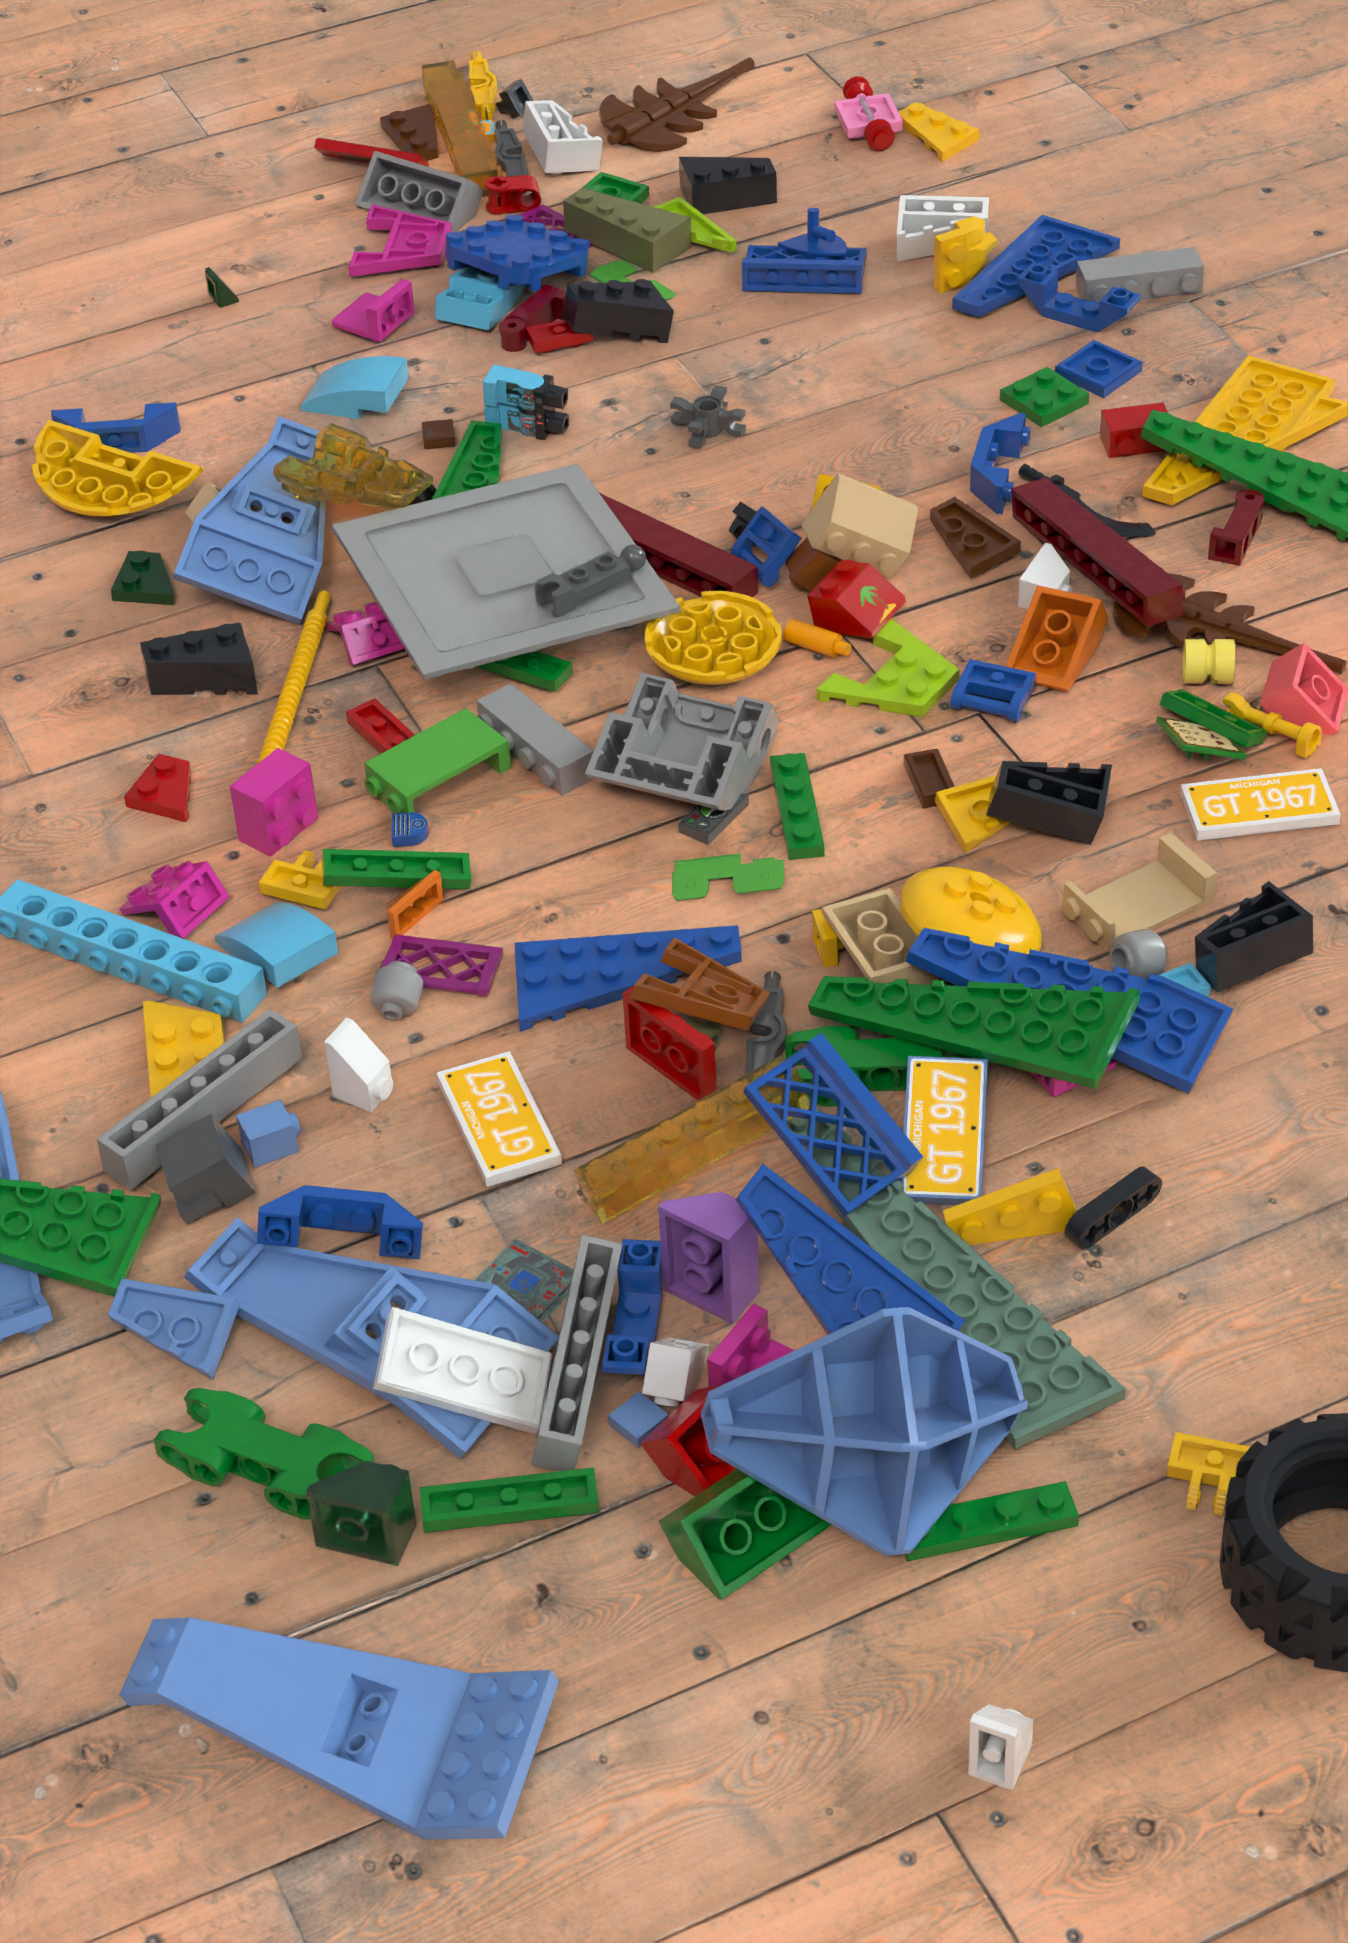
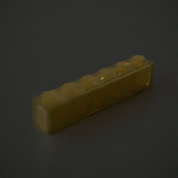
[574,1054,809,1224]

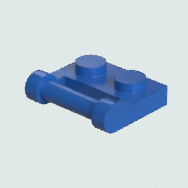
[730,506,802,587]
[950,659,1036,723]

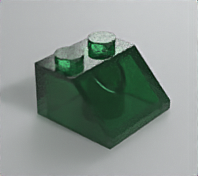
[306,1461,417,1566]

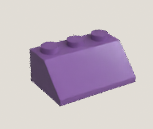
[658,1192,760,1324]

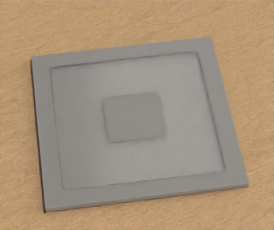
[332,463,680,680]

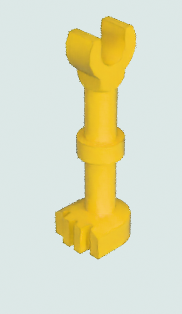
[1222,692,1322,759]

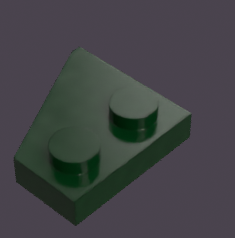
[111,551,175,605]

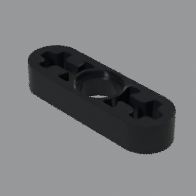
[1064,1166,1162,1250]

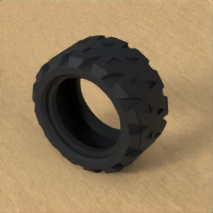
[1219,1413,1348,1672]

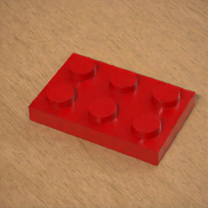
[622,985,717,1106]

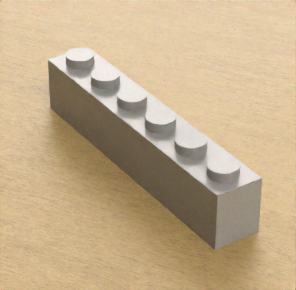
[97,1009,302,1190]
[531,1234,622,1471]

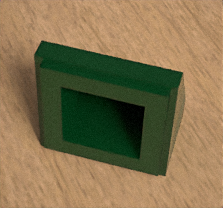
[205,267,239,308]

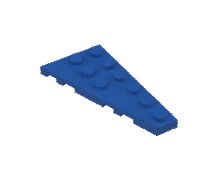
[952,215,1120,317]
[515,925,742,1032]
[735,1164,965,1335]

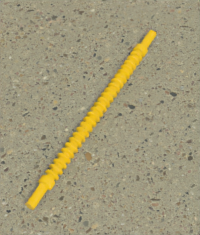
[257,590,331,764]

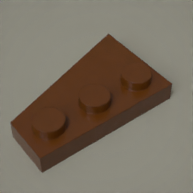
[930,497,1021,578]

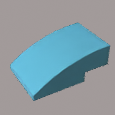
[435,266,525,330]
[301,356,409,419]
[215,902,338,988]

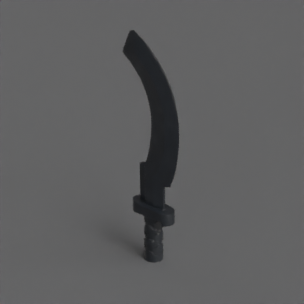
[1018,464,1156,537]

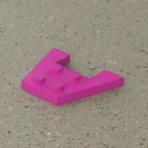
[348,204,452,277]

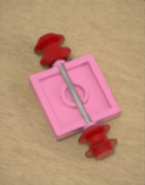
[834,76,903,151]

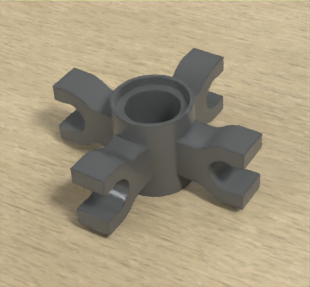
[670,385,746,448]

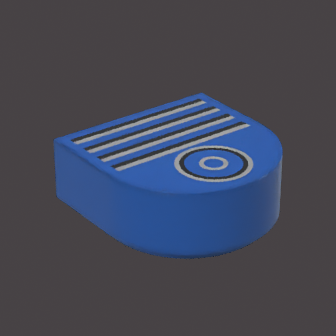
[392,812,429,847]

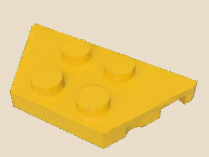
[143,1001,224,1098]

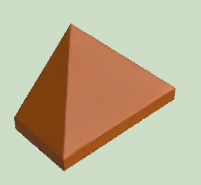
[387,870,444,939]

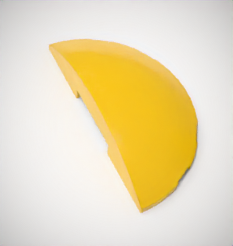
[32,420,203,516]

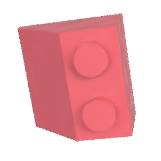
[1260,643,1348,735]

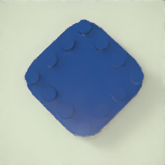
[445,215,590,291]

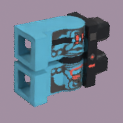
[483,364,569,440]

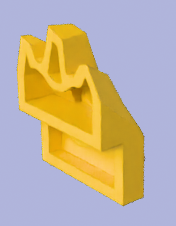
[934,216,999,294]

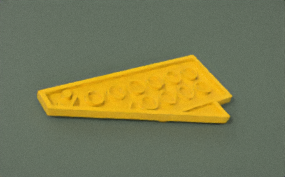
[1142,355,1348,505]

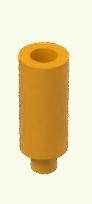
[783,618,851,658]

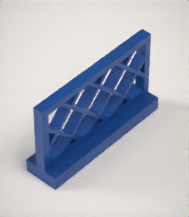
[742,245,866,294]
[743,1033,923,1217]

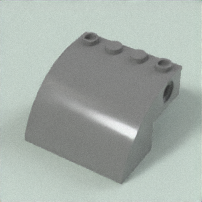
[585,673,779,811]

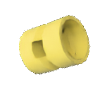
[1183,639,1235,684]

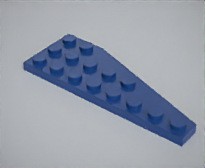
[906,928,1233,1094]

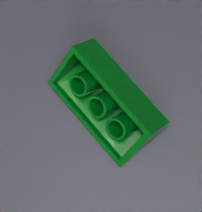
[658,1469,831,1599]

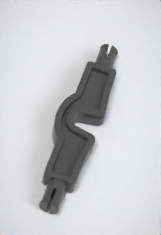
[494,120,528,194]
[745,971,787,1103]

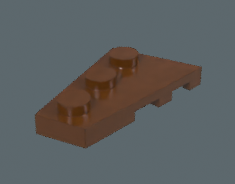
[380,104,438,161]

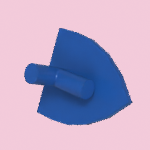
[778,208,847,256]

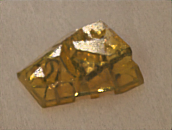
[273,423,433,510]

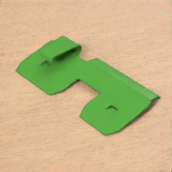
[589,260,676,300]
[672,853,784,901]

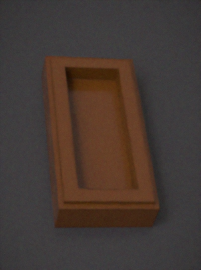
[903,749,955,809]

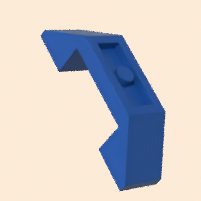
[1017,263,1141,333]
[51,402,181,453]
[970,413,1031,514]
[257,1185,423,1259]
[602,1239,663,1375]

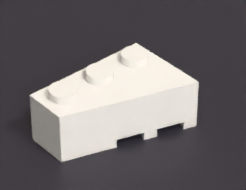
[523,100,603,175]
[897,195,989,262]

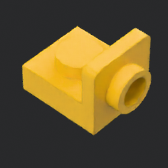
[812,909,843,968]

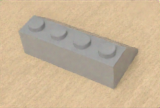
[355,151,484,232]

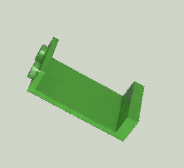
[364,708,511,814]

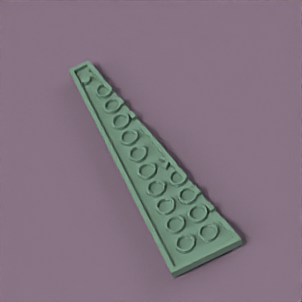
[766,1090,1126,1450]

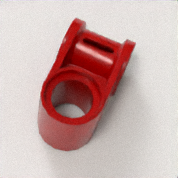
[485,175,541,215]

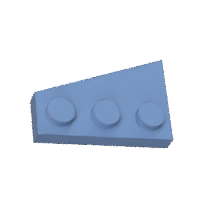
[108,1278,239,1380]

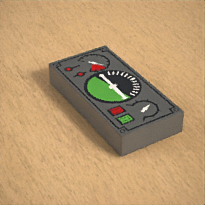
[678,785,749,845]

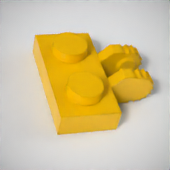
[258,850,342,910]
[1167,1432,1250,1516]

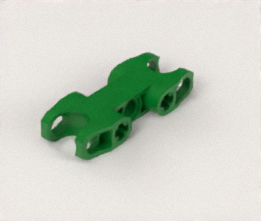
[785,1026,973,1107]
[154,1388,376,1523]

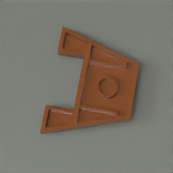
[630,938,770,1031]

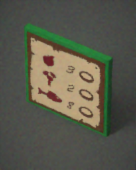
[1156,717,1247,761]

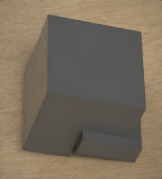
[156,1114,256,1224]

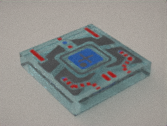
[475,1239,573,1323]

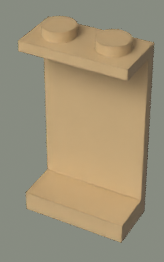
[1062,833,1217,952]

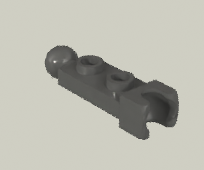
[535,544,646,618]

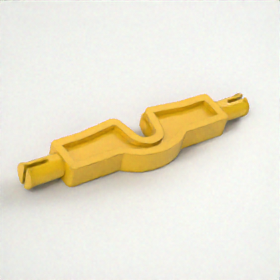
[468,51,498,120]

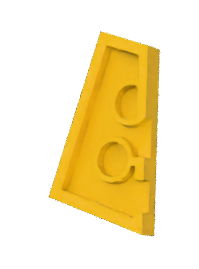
[899,102,980,162]
[935,775,1012,854]
[943,1168,1078,1245]

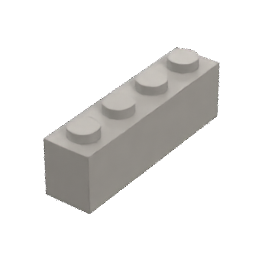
[1076,247,1204,302]
[477,683,594,796]

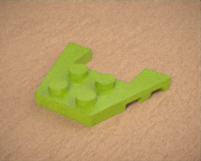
[817,619,959,717]

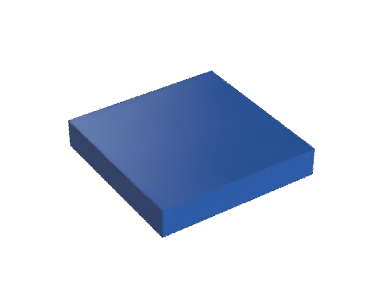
[1055,340,1143,398]

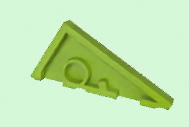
[654,197,737,253]

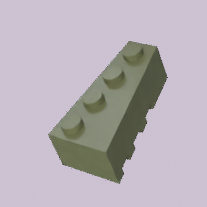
[563,188,691,273]

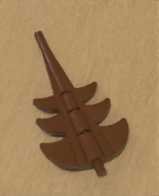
[599,57,755,152]
[1105,573,1347,674]

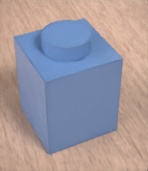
[236,1100,301,1168]

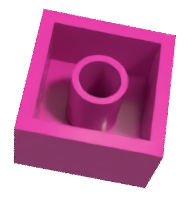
[230,748,318,857]

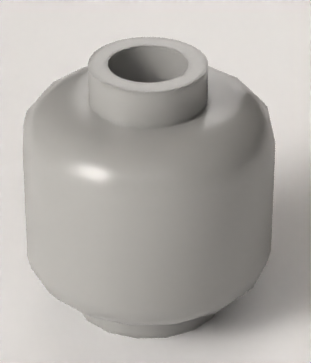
[1109,929,1167,979]
[370,961,423,1021]

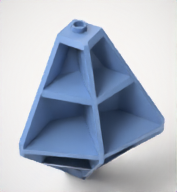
[701,1307,1028,1556]

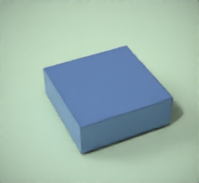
[608,1391,669,1448]

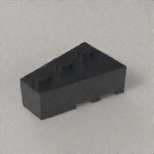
[679,157,777,214]
[562,279,674,343]
[140,622,258,695]
[986,761,1112,845]
[1195,881,1313,992]

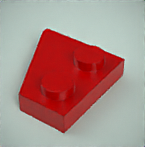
[124,753,191,822]

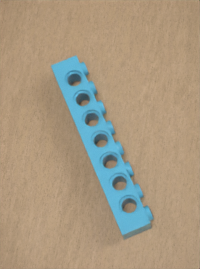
[0,879,267,1023]

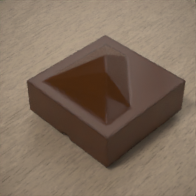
[422,419,455,449]

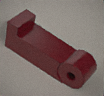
[499,284,566,352]
[1208,489,1264,566]

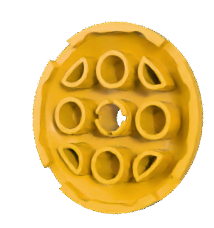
[645,591,782,685]
[899,867,1042,954]

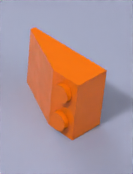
[1006,585,1109,692]

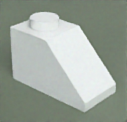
[1018,543,1073,609]
[324,1017,393,1112]
[642,1337,709,1407]
[968,1704,1033,1791]

